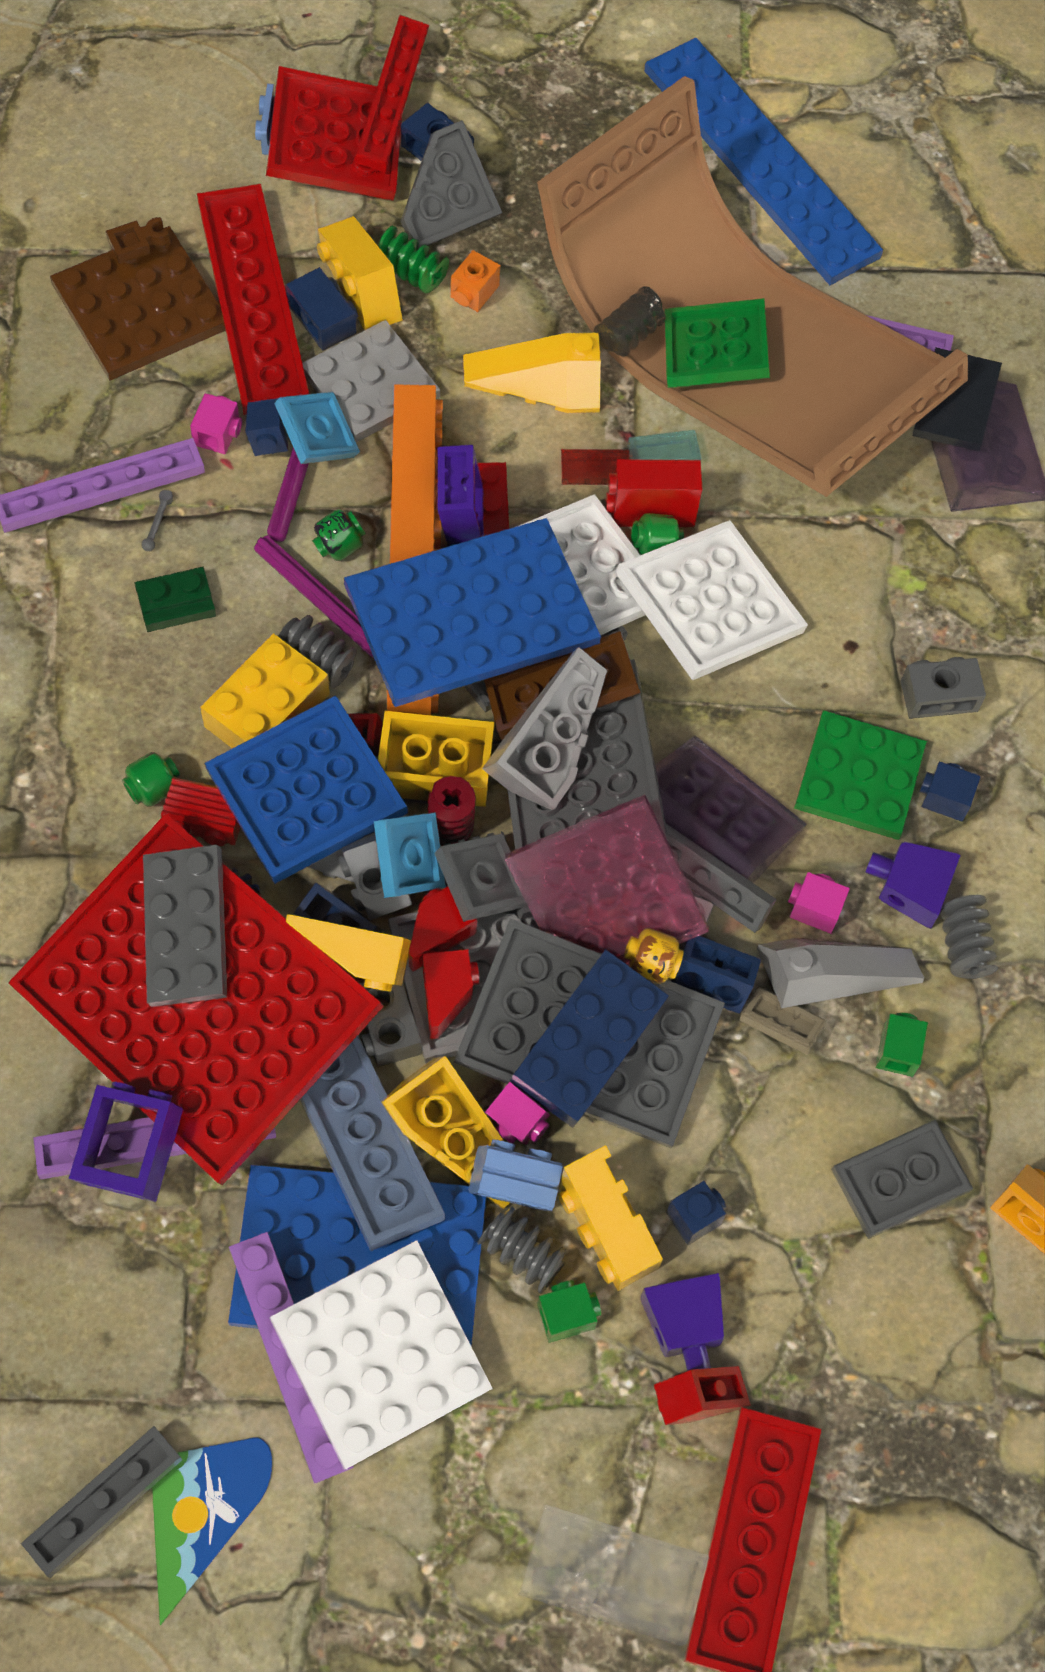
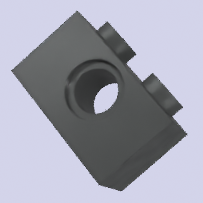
[900,657,986,719]
[338,831,412,920]

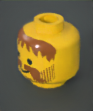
[624,928,684,984]

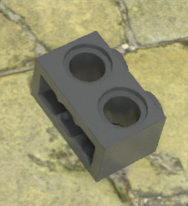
[360,983,422,1068]

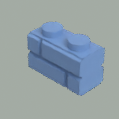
[468,1140,563,1211]

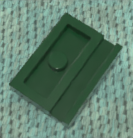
[134,566,216,632]

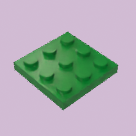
[665,298,770,388]
[794,710,927,840]

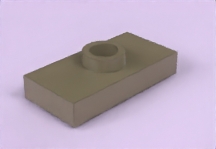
[740,986,826,1055]

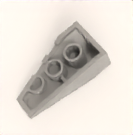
[482,647,607,810]
[757,938,924,1008]

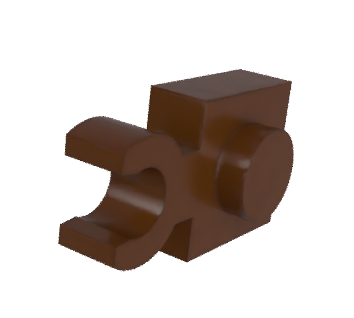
[106,217,170,264]

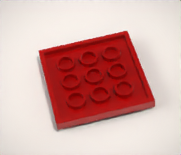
[266,66,402,201]

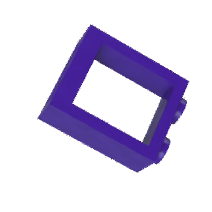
[438,445,484,547]
[68,1082,183,1202]

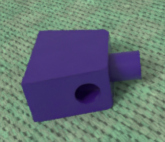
[865,842,961,929]
[640,1273,724,1371]

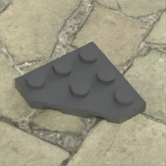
[401,120,502,250]

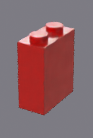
[605,459,702,527]

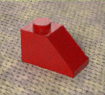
[409,886,477,972]
[422,949,479,1039]
[654,1366,751,1425]

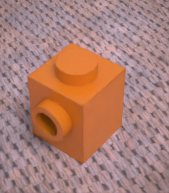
[450,250,500,312]

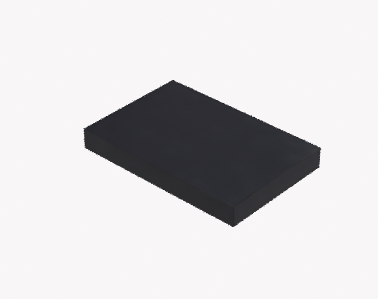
[912,347,1002,452]

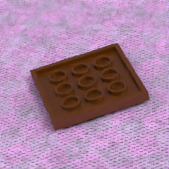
[50,226,225,381]

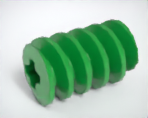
[378,225,450,293]

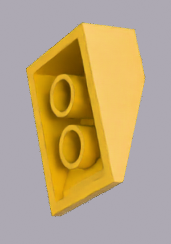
[286,914,411,992]

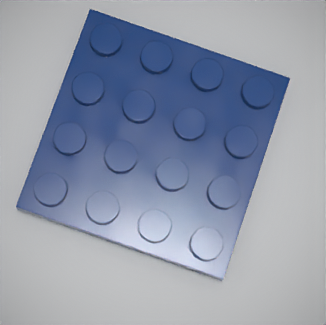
[204,695,408,884]

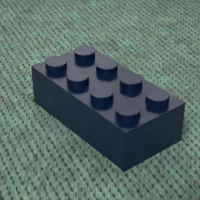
[510,949,669,1128]

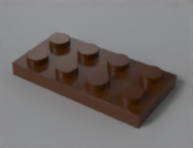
[484,631,641,740]

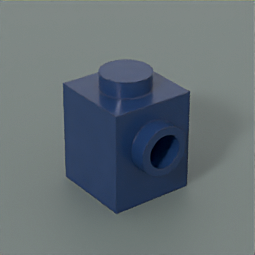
[245,398,289,456]
[919,761,981,822]
[666,1181,726,1245]

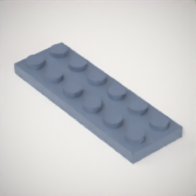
[300,1036,445,1251]

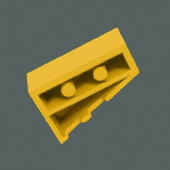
[317,216,403,330]
[557,1145,663,1291]

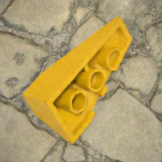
[463,333,601,413]
[381,1056,510,1208]

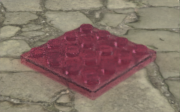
[504,795,709,965]

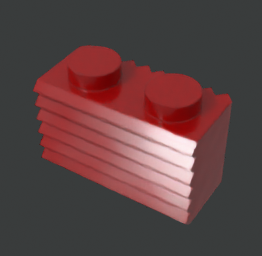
[161,777,241,846]

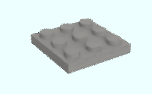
[302,320,440,442]

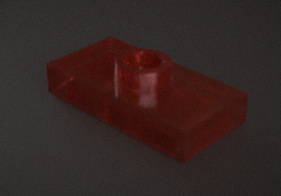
[561,449,629,485]

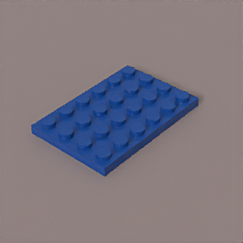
[344,518,601,707]
[228,1165,486,1346]

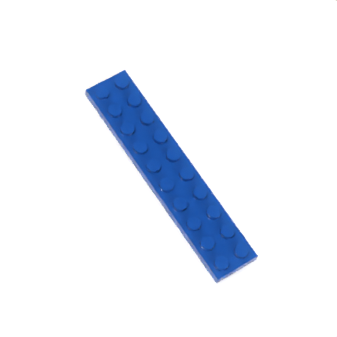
[644,38,883,285]

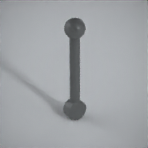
[141,490,173,552]

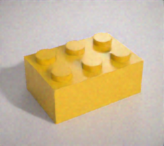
[200,633,330,748]
[378,711,494,807]

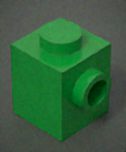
[875,1013,928,1077]
[537,1280,601,1343]

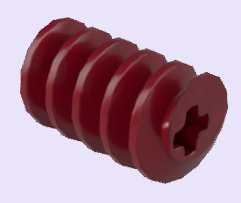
[428,776,476,846]

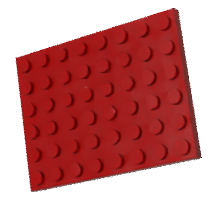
[8,813,384,1186]

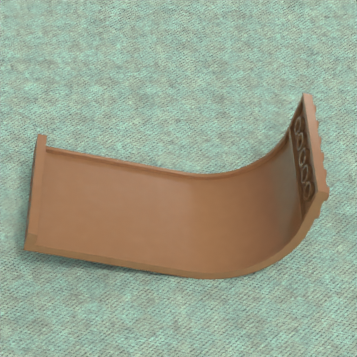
[537,76,968,497]

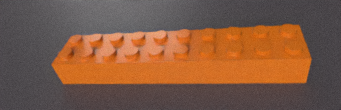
[387,384,443,715]

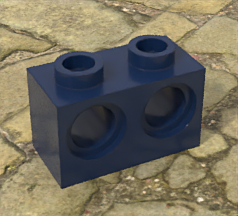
[671,932,761,1014]

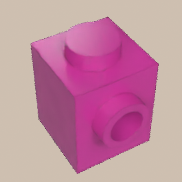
[190,393,243,454]
[788,872,850,934]
[485,1082,550,1145]

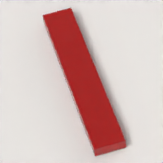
[354,15,429,173]

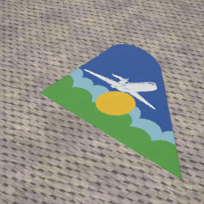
[152,1438,272,1626]

